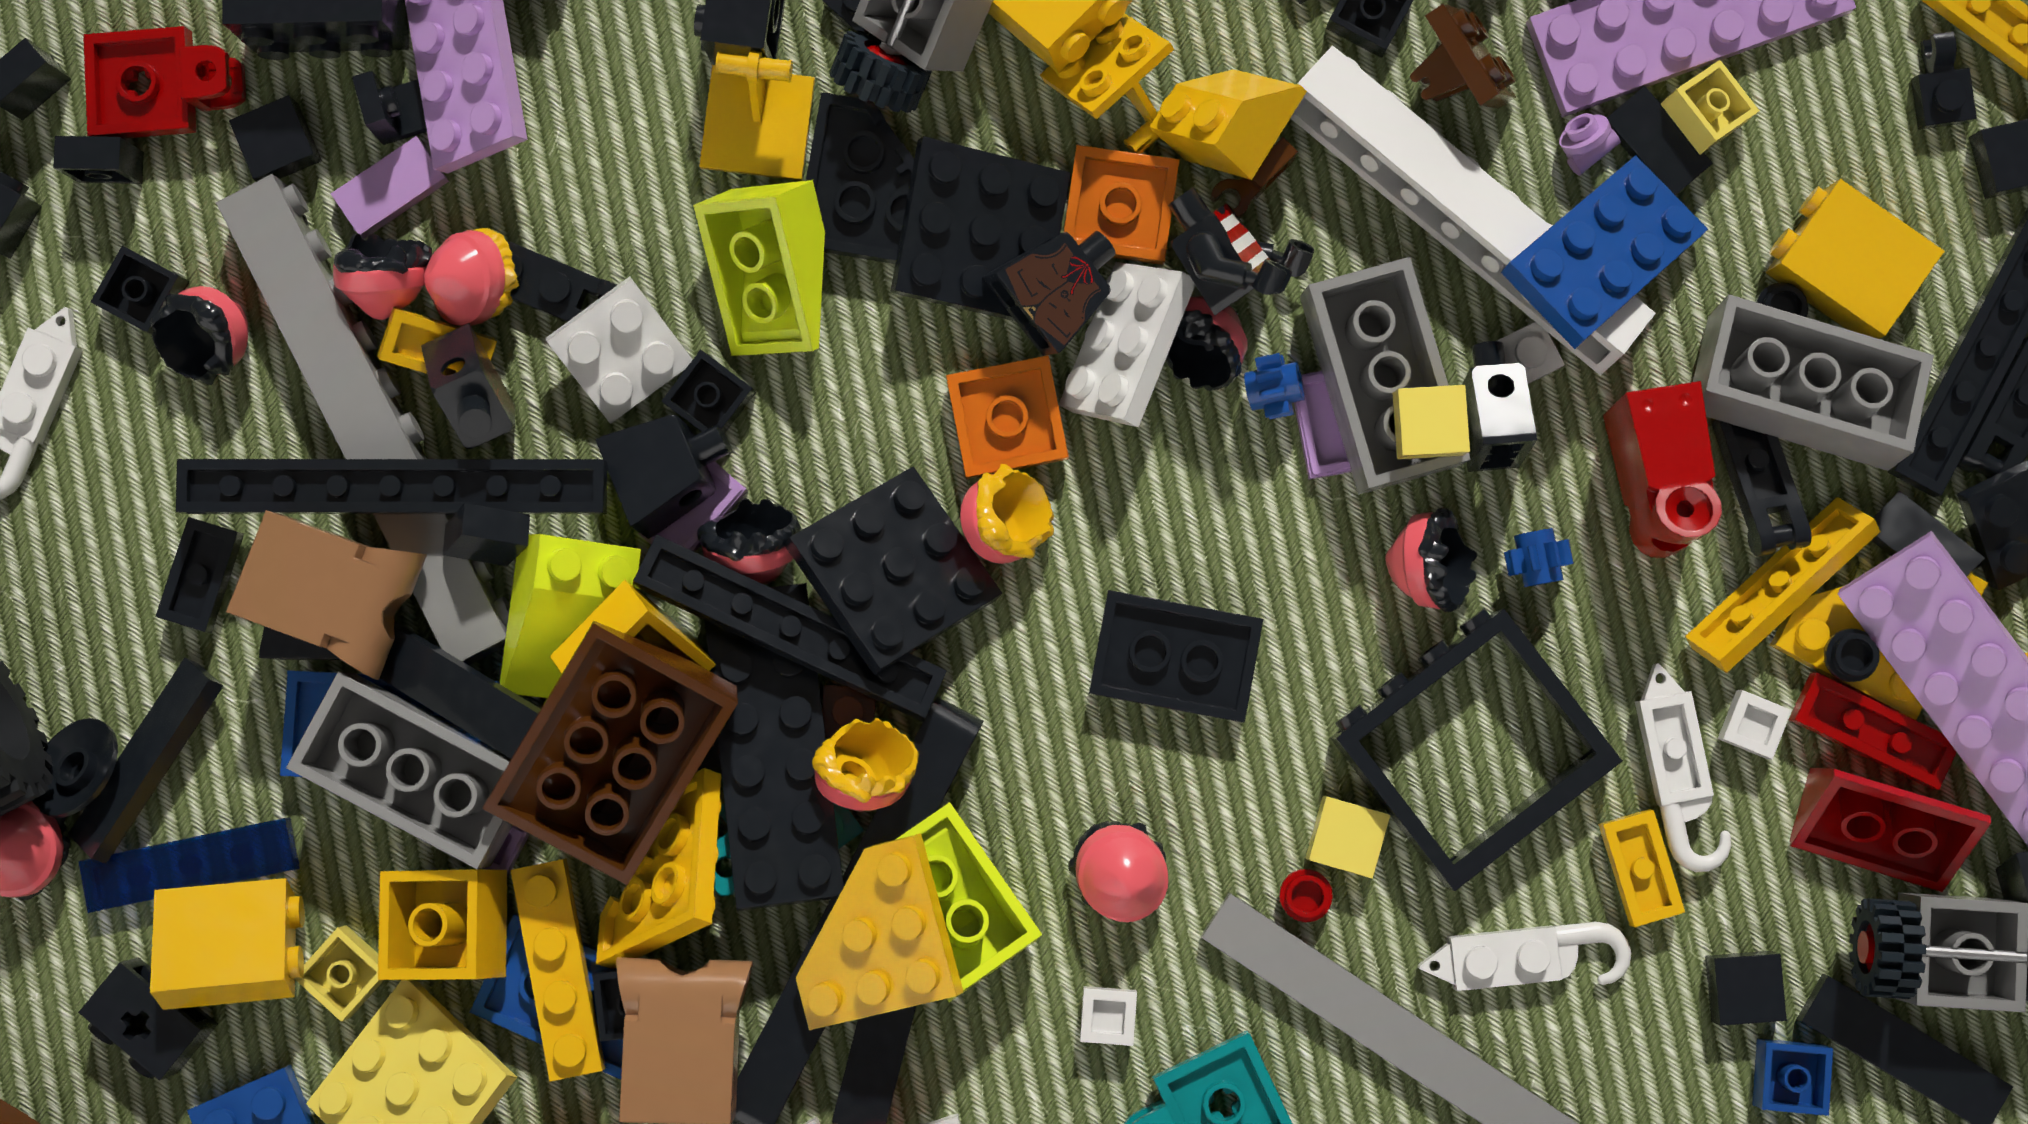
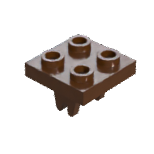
[1410,4,1516,109]

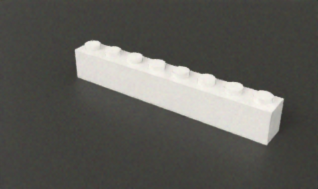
[1291,45,1656,376]

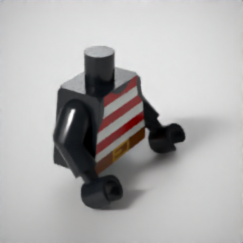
[1168,187,1314,315]

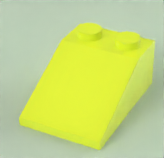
[693,180,825,356]
[500,534,641,698]
[895,802,1042,1003]

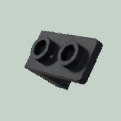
[352,71,427,145]

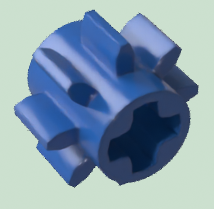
[1244,353,1305,420]
[1504,528,1574,587]

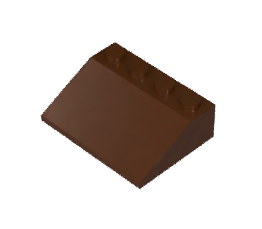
[482,621,738,885]

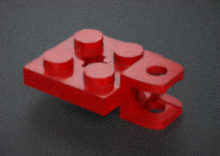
[83,26,246,139]

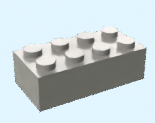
[1300,257,1471,495]
[1693,294,1934,471]
[286,672,513,869]

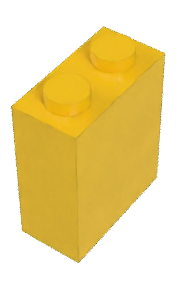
[988,0,1132,74]
[1765,178,1945,339]
[150,878,305,1010]

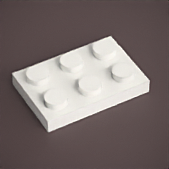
[1058,262,1195,428]

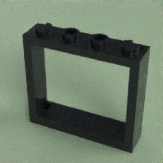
[1330,608,1623,891]

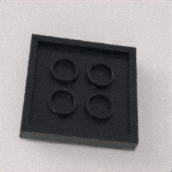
[890,136,1071,321]
[784,466,1003,676]

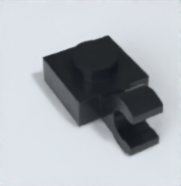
[1911,31,1977,130]

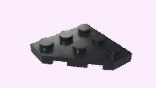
[806,92,914,264]

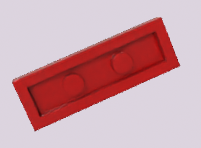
[1788,672,1957,790]

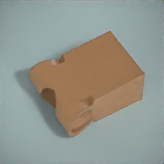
[226,510,427,680]
[616,957,753,1124]

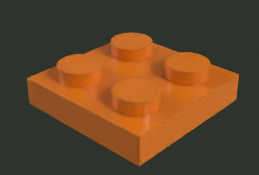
[1064,145,1180,265]
[946,355,1069,479]

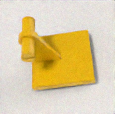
[1040,13,1174,154]
[699,51,815,181]

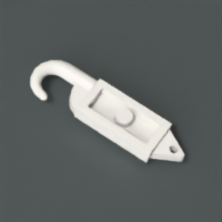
[0,307,83,499]
[1635,663,1731,872]
[1418,922,1631,991]

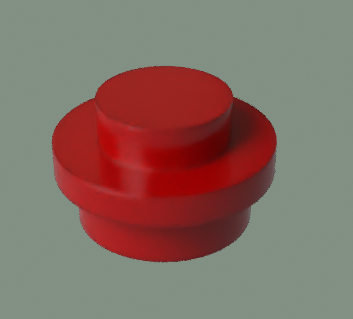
[1279,869,1333,922]

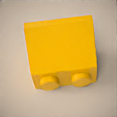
[1149,69,1307,180]

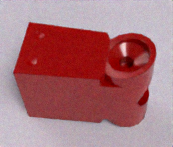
[1603,381,1722,558]

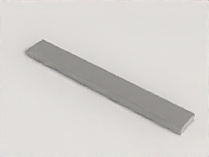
[1200,893,1579,1124]

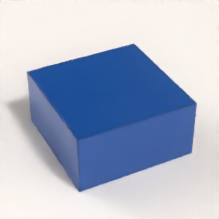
[1752,1038,1833,1116]

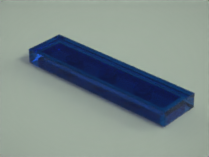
[78,817,300,913]

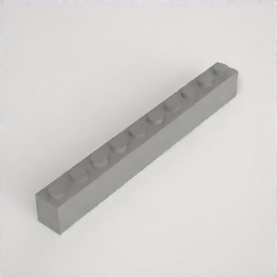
[216,174,510,665]

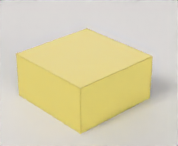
[1661,60,1760,155]
[1392,385,1470,459]
[1305,796,1390,879]
[295,925,384,1022]

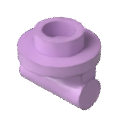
[1559,113,1621,176]

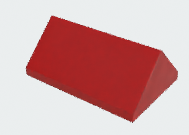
[1790,768,1991,892]

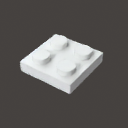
[546,276,693,424]

